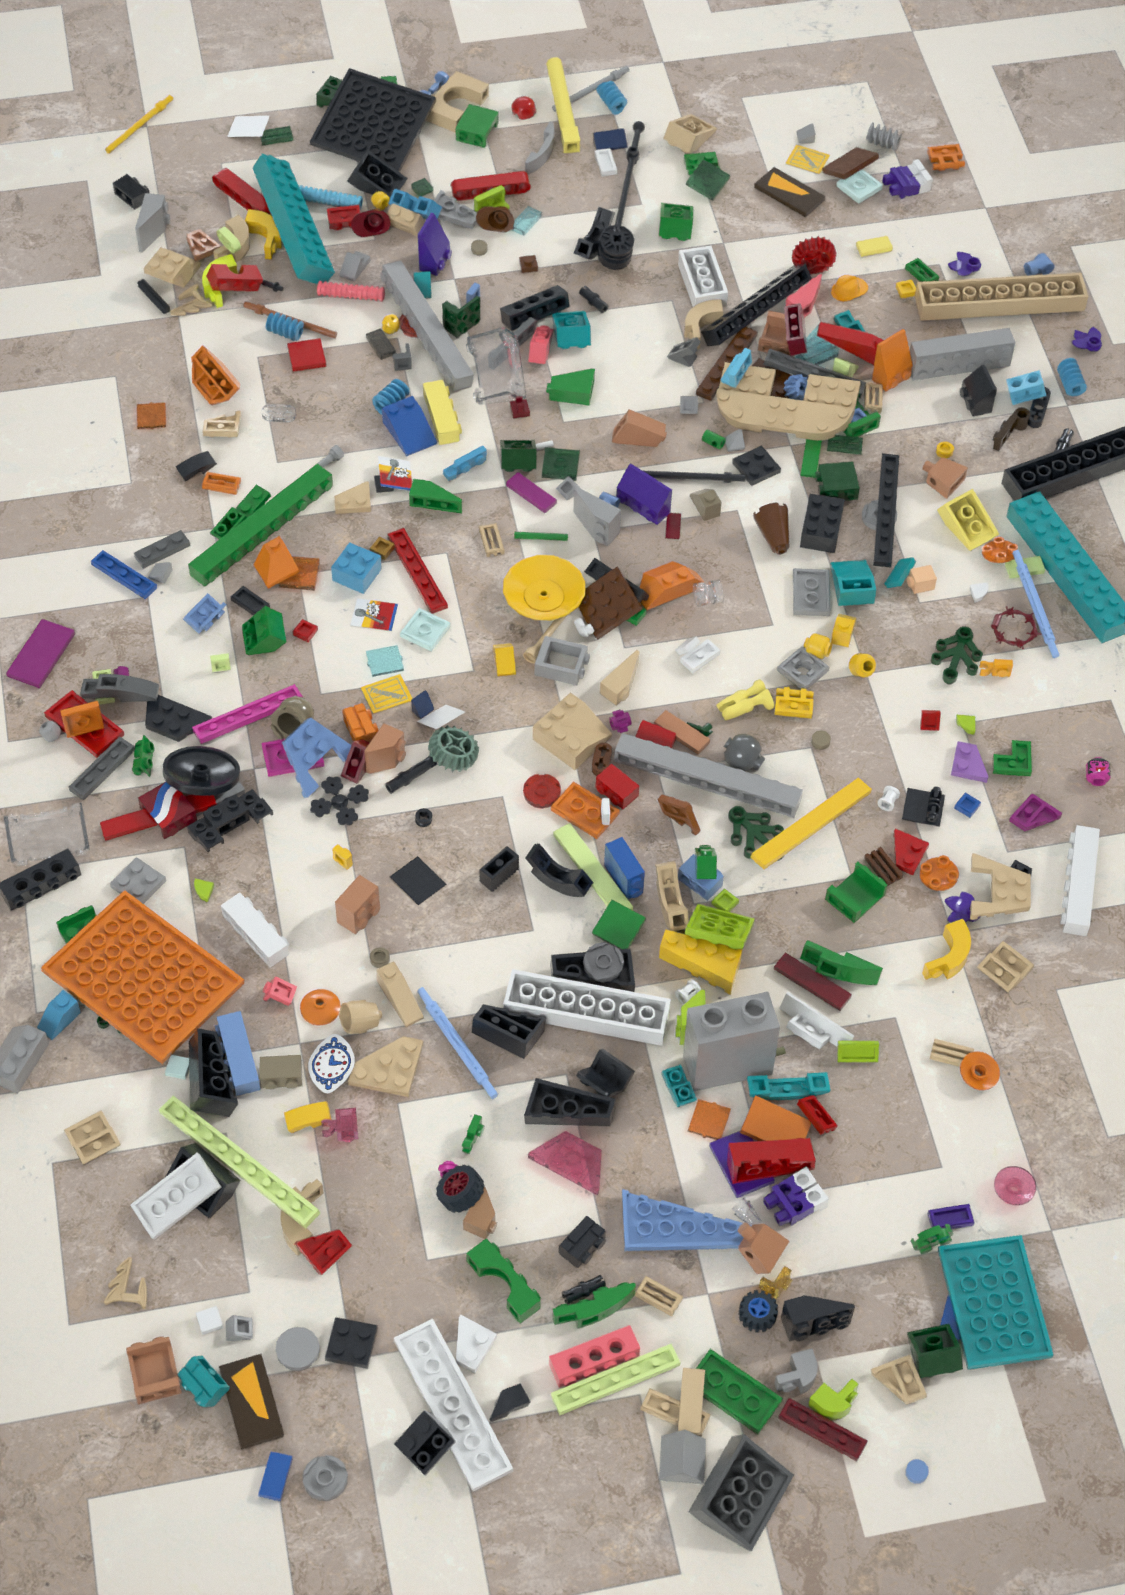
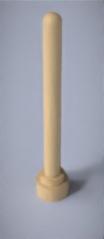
[523,616,566,663]

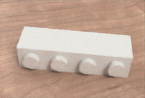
[221,893,289,968]

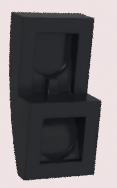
[175,451,217,481]

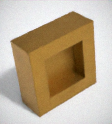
[370,536,395,560]

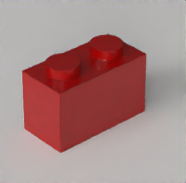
[595,764,639,809]

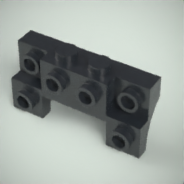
[187,789,274,852]

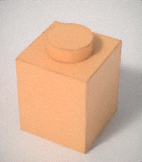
[907,565,937,594]

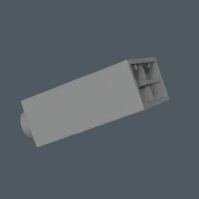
[683,992,780,1091]

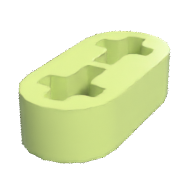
[216,227,241,253]

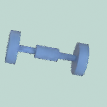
[420,71,449,95]

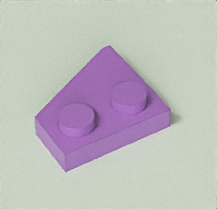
[951,741,988,783]

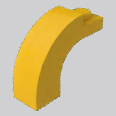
[245,209,282,260]
[922,919,971,980]

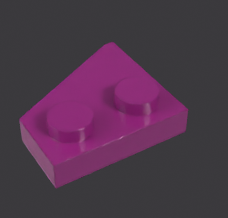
[1009,793,1062,832]

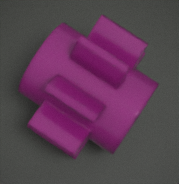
[609,709,632,733]

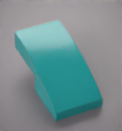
[833,310,866,332]

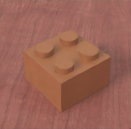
[335,875,380,935]

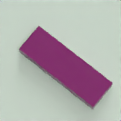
[506,472,557,513]

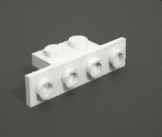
[779,992,854,1049]

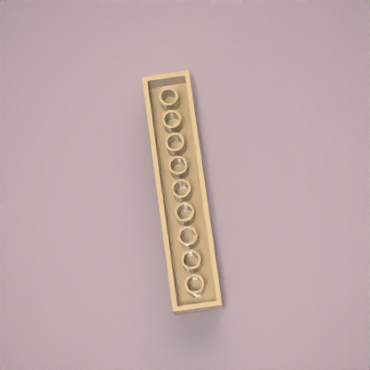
[915,273,1088,321]

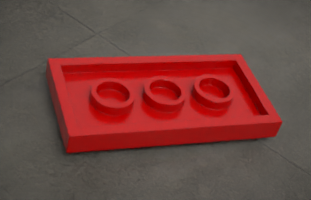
[44,690,124,758]

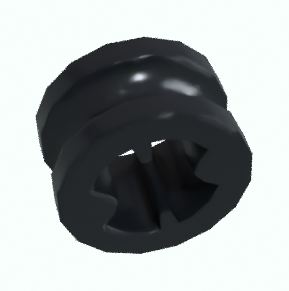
[415,808,433,827]

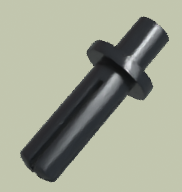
[261,279,284,292]

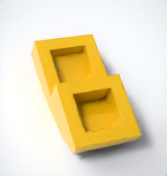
[284,1101,332,1133]

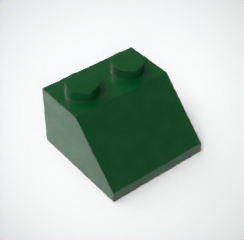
[500,440,537,472]
[907,1324,963,1378]

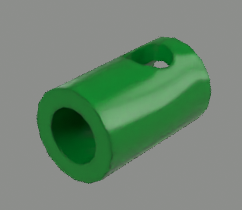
[701,429,726,450]

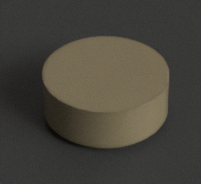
[471,240,487,256]
[811,731,831,750]
[370,948,390,968]

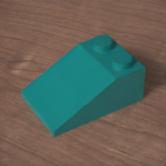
[552,311,591,349]

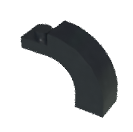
[574,207,615,259]
[525,843,594,897]

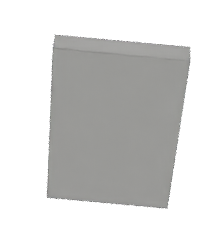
[793,568,830,616]

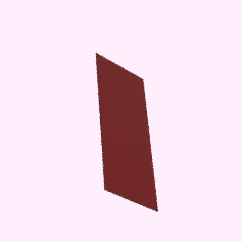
[665,513,681,539]

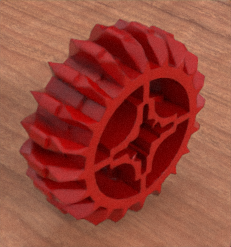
[792,236,837,274]

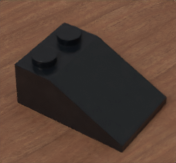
[347,150,408,198]

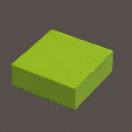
[711,888,739,912]

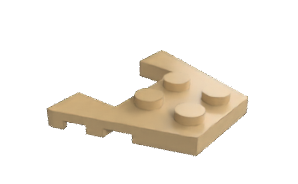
[970,853,1031,920]

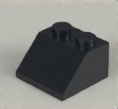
[960,364,997,417]

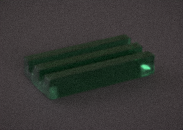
[260,126,294,146]
[827,435,863,455]

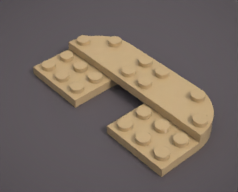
[717,362,860,440]

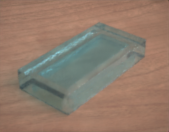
[511,206,542,236]

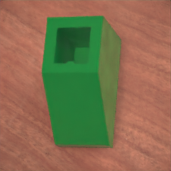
[695,845,717,879]

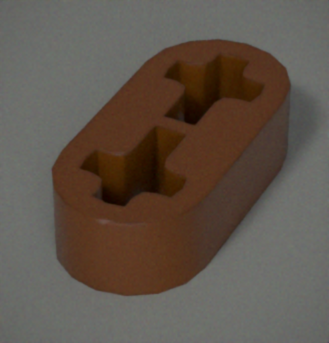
[592,742,612,776]

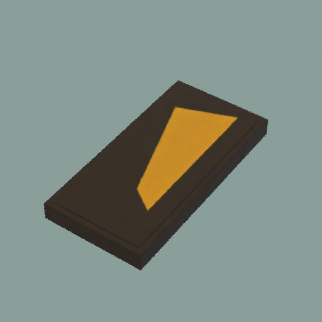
[754,167,825,218]
[219,1354,285,1450]

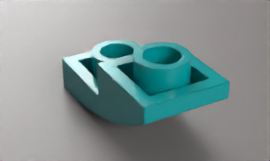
[661,1064,697,1107]

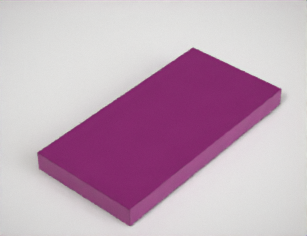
[6,619,75,688]

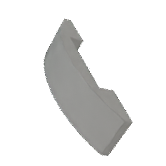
[525,121,554,175]

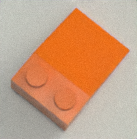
[872,329,913,392]

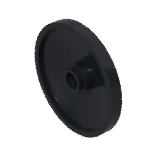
[162,746,240,796]

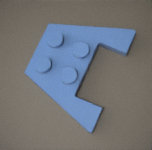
[282,718,351,798]

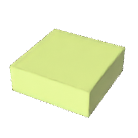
[210,653,231,672]

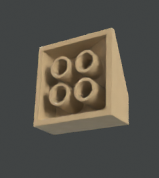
[533,692,612,770]

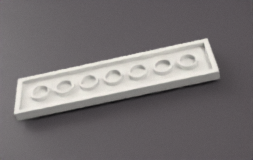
[394,1319,513,1492]

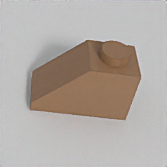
[463,1187,497,1239]

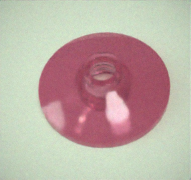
[994,1166,1037,1205]

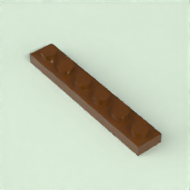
[696,327,758,401]

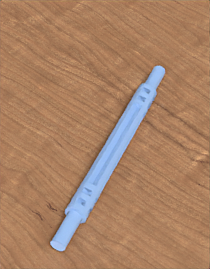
[1012,550,1059,658]
[417,987,498,1099]

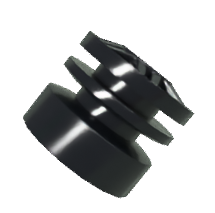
[598,225,634,270]

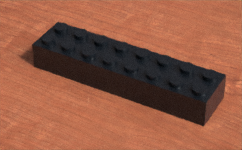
[1001,426,1125,501]

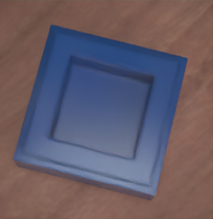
[954,792,981,818]

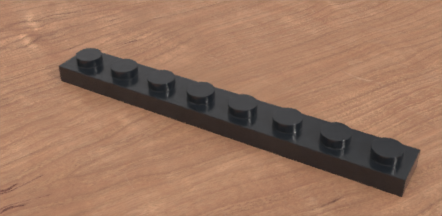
[873,453,900,568]

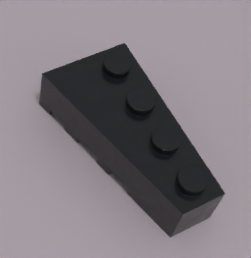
[550,949,635,992]

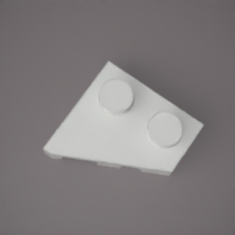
[456,1315,497,1373]

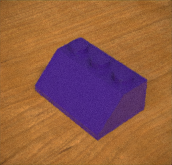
[616,463,672,525]

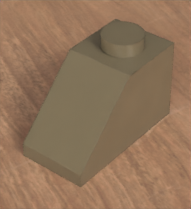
[690,489,722,521]

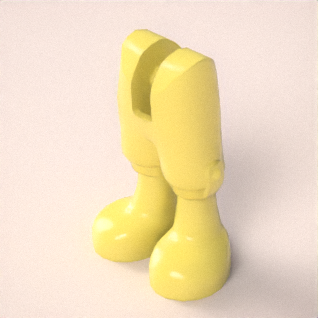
[716,679,774,720]

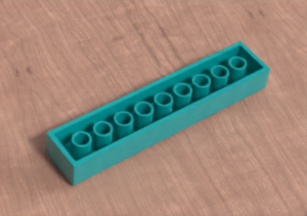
[252,153,335,284]
[1006,491,1125,643]

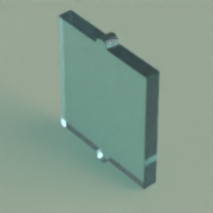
[366,645,404,677]

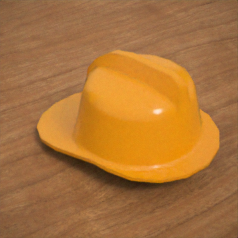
[831,275,868,302]

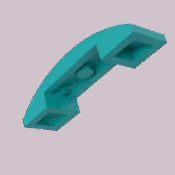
[747,1072,831,1100]

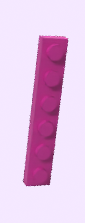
[192,684,303,744]

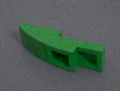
[210,484,271,540]
[800,940,883,985]
[552,1282,636,1329]

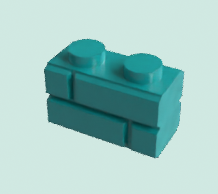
[177,1356,230,1407]

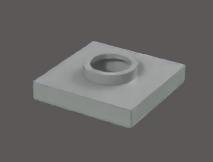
[777,646,830,689]

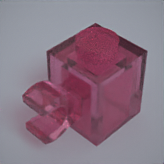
[321,1108,359,1142]

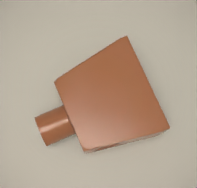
[922,458,968,499]
[738,1223,789,1274]

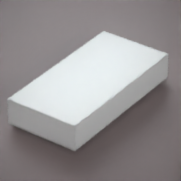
[595,148,617,176]

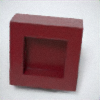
[510,396,530,419]

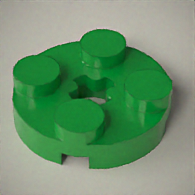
[910,1224,953,1254]

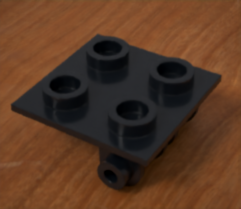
[902,786,945,827]

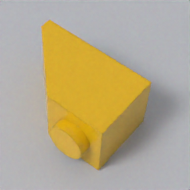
[831,614,857,648]

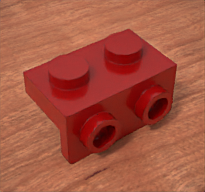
[327,205,360,231]

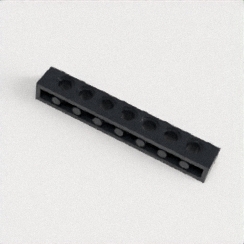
[700,264,812,346]

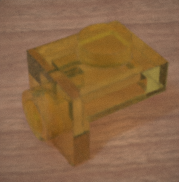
[759,1266,793,1299]

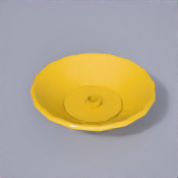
[503,555,586,621]

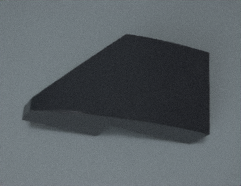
[490,1383,531,1422]

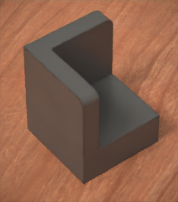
[393,343,412,371]

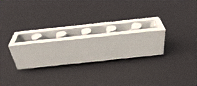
[1060,825,1100,936]

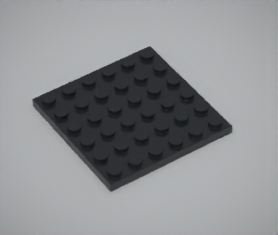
[310,68,436,172]

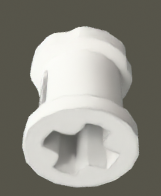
[877,786,900,811]
[675,979,702,1005]

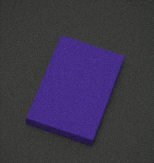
[709,1131,775,1198]

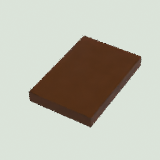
[822,147,879,180]

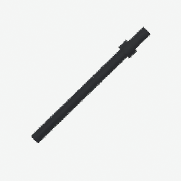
[642,470,745,483]

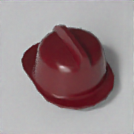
[351,209,391,237]

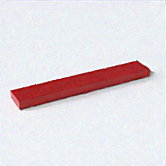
[388,528,448,614]
[100,795,217,841]

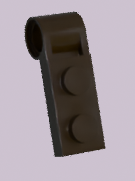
[992,407,1030,451]

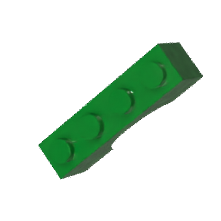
[466,1238,541,1324]

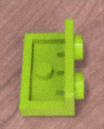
[474,185,510,212]

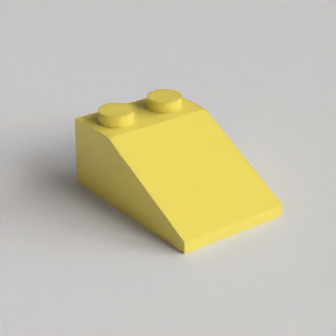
[937,489,1000,551]

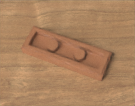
[654,710,710,755]

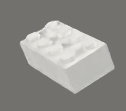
[678,246,728,307]

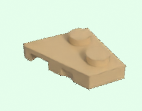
[334,481,371,514]

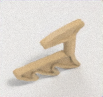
[170,284,212,316]
[104,1257,147,1309]

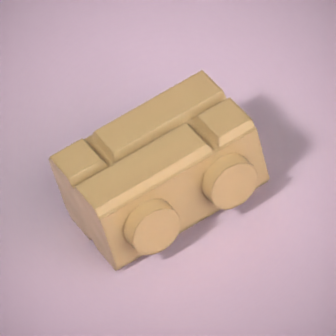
[387,204,425,236]

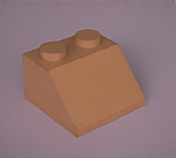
[365,723,406,774]

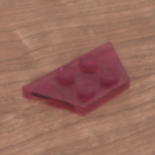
[528,1131,602,1195]

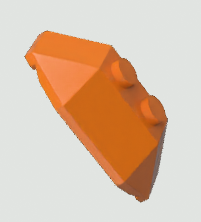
[191,345,240,405]
[640,561,706,610]

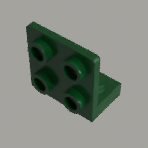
[442,296,481,338]

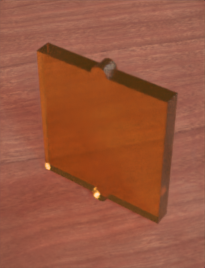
[137,402,166,430]
[688,1099,731,1140]

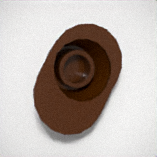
[476,206,515,232]

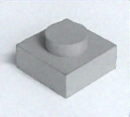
[680,396,698,414]

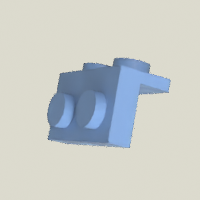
[183,593,227,634]

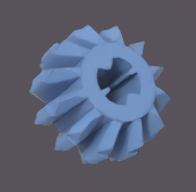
[783,374,807,401]

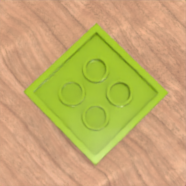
[685,904,755,949]

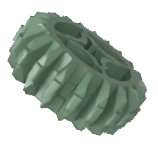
[428,725,479,772]

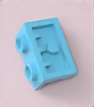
[721,348,752,388]

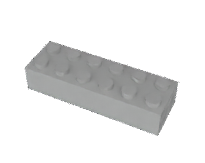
[910,328,1016,381]

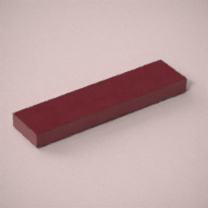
[774,952,852,1011]
[778,1398,868,1462]

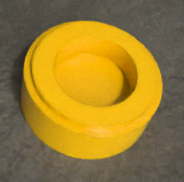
[936,441,954,458]

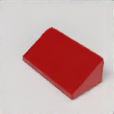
[635,720,676,748]

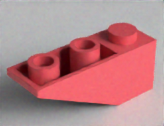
[786,274,822,318]
[528,325,554,364]

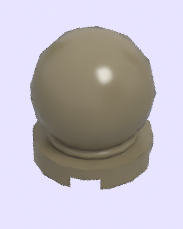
[270,696,314,740]

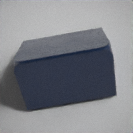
[411,690,434,719]

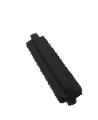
[137,279,170,314]

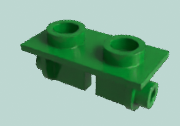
[132,735,155,777]

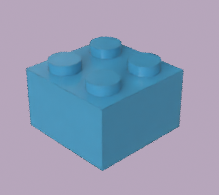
[331,542,382,594]

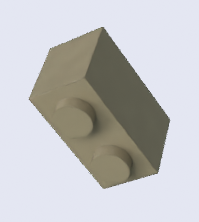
[260,1055,302,1090]

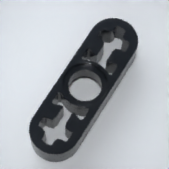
[1028,387,1051,428]

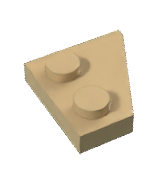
[202,411,241,437]
[871,1355,927,1405]

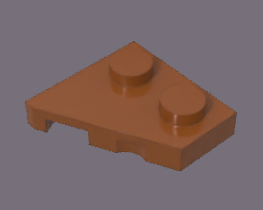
[658,794,701,835]

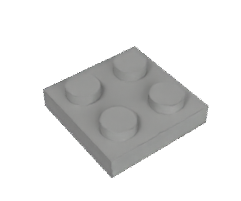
[110,857,166,904]

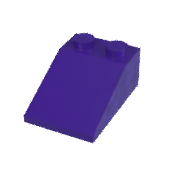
[418,213,452,276]

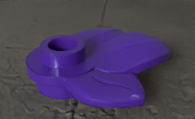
[948,252,981,276]
[1072,327,1102,351]
[944,891,981,923]

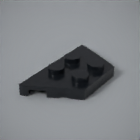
[145,695,212,742]

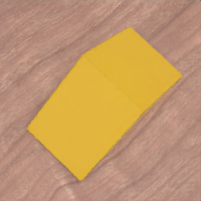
[493,643,516,676]

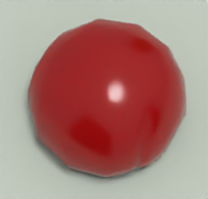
[511,96,536,119]

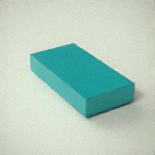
[884,557,916,588]

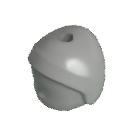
[39,721,61,742]

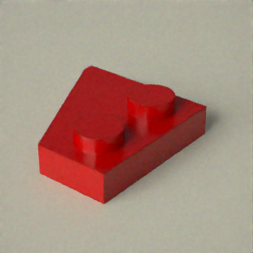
[893,828,929,876]
[294,1229,352,1275]

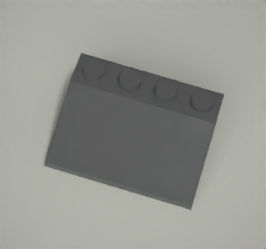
[688,1434,794,1551]

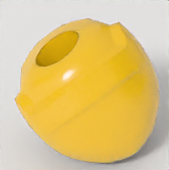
[371,191,390,210]
[382,314,400,334]

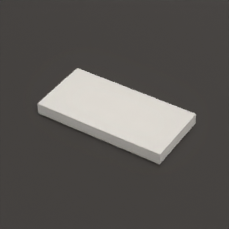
[130,1153,222,1240]

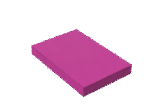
[261,739,325,777]

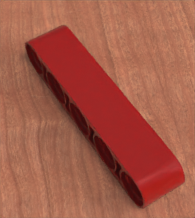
[212,168,272,216]
[450,171,531,201]

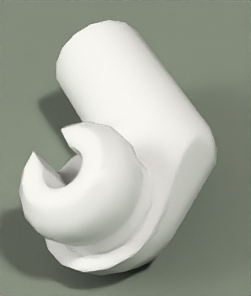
[574,618,594,637]

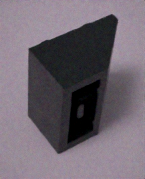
[394,1410,456,1476]

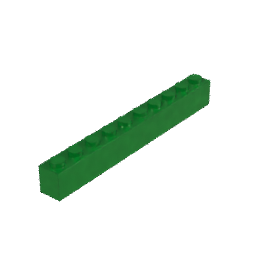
[188,464,333,587]

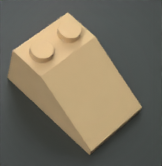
[663,114,717,153]

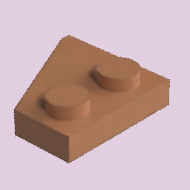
[186,229,221,261]

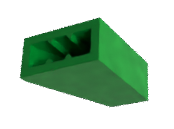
[546,368,595,406]

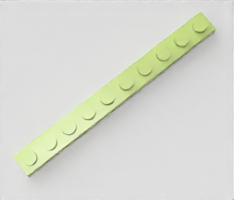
[159,1096,321,1229]

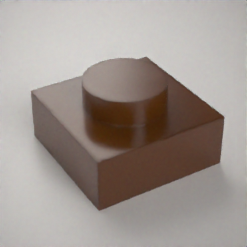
[519,255,538,273]

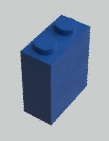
[604,837,645,900]

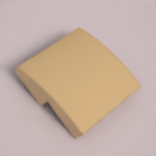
[977,941,1034,993]
[64,1110,121,1165]

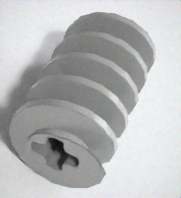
[866,122,902,151]

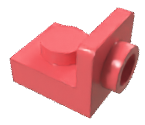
[263,977,297,1006]

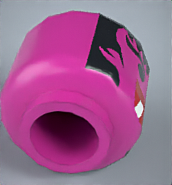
[1086,757,1111,786]

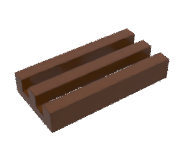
[864,847,903,886]

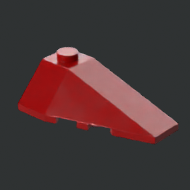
[817,322,884,365]

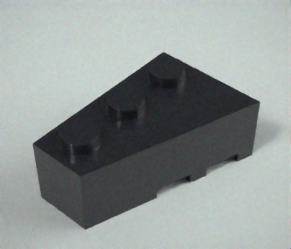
[471,1004,546,1059]

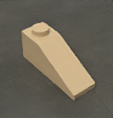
[600,650,640,706]
[376,961,424,1027]

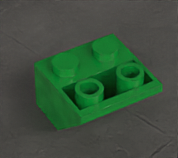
[242,606,287,655]

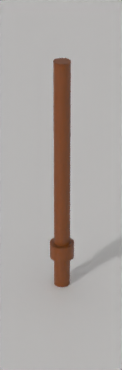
[243,301,337,339]

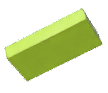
[837,1041,879,1062]

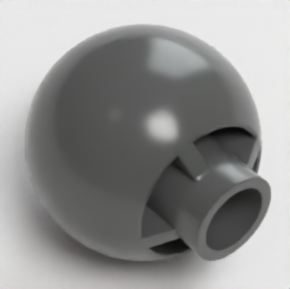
[723,734,765,771]

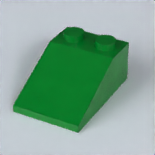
[658,202,693,241]

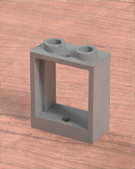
[535,636,590,685]

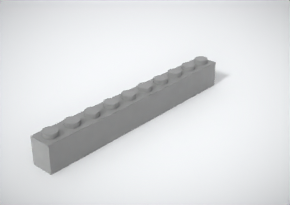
[380,261,474,391]
[614,733,803,818]

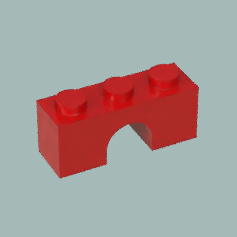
[206,264,263,291]

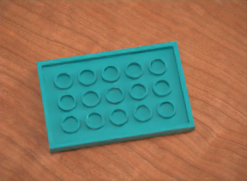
[938,1235,1054,1370]

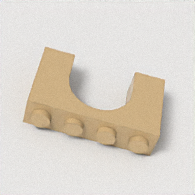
[426,71,489,133]

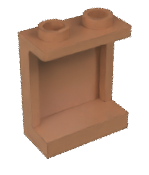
[758,311,790,355]
[126,1337,182,1405]

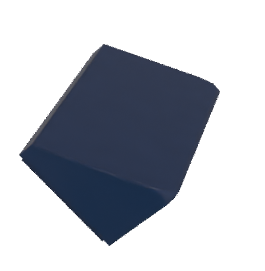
[593,128,628,150]

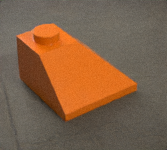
[253,536,300,589]

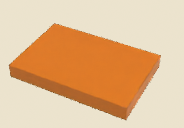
[551,781,620,839]
[740,1095,811,1141]

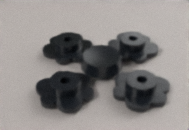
[310,776,369,825]

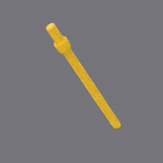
[105,95,173,153]

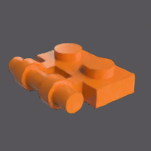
[927,144,965,171]

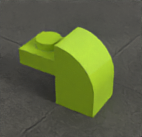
[808,1379,859,1420]

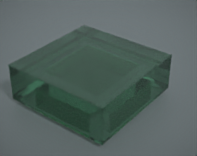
[411,178,433,197]

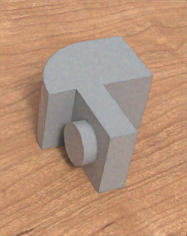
[774,1348,818,1394]

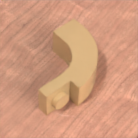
[213,215,250,263]
[684,299,723,349]
[655,861,689,931]
[280,1179,324,1256]

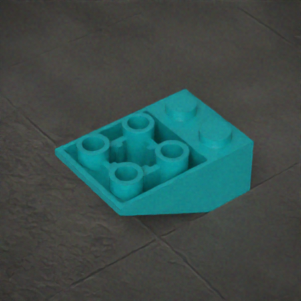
[830,560,877,606]

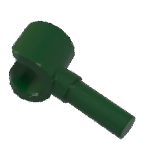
[687,722,713,737]

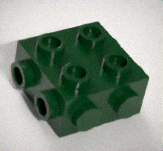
[815,461,860,501]

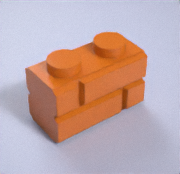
[342,703,379,743]

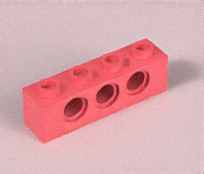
[549,1325,640,1388]

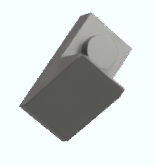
[667,337,701,367]

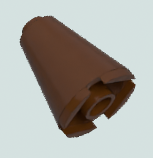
[753,502,790,555]

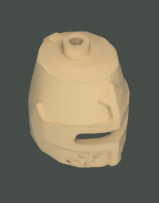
[339,1000,382,1034]

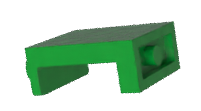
[455,104,499,148]

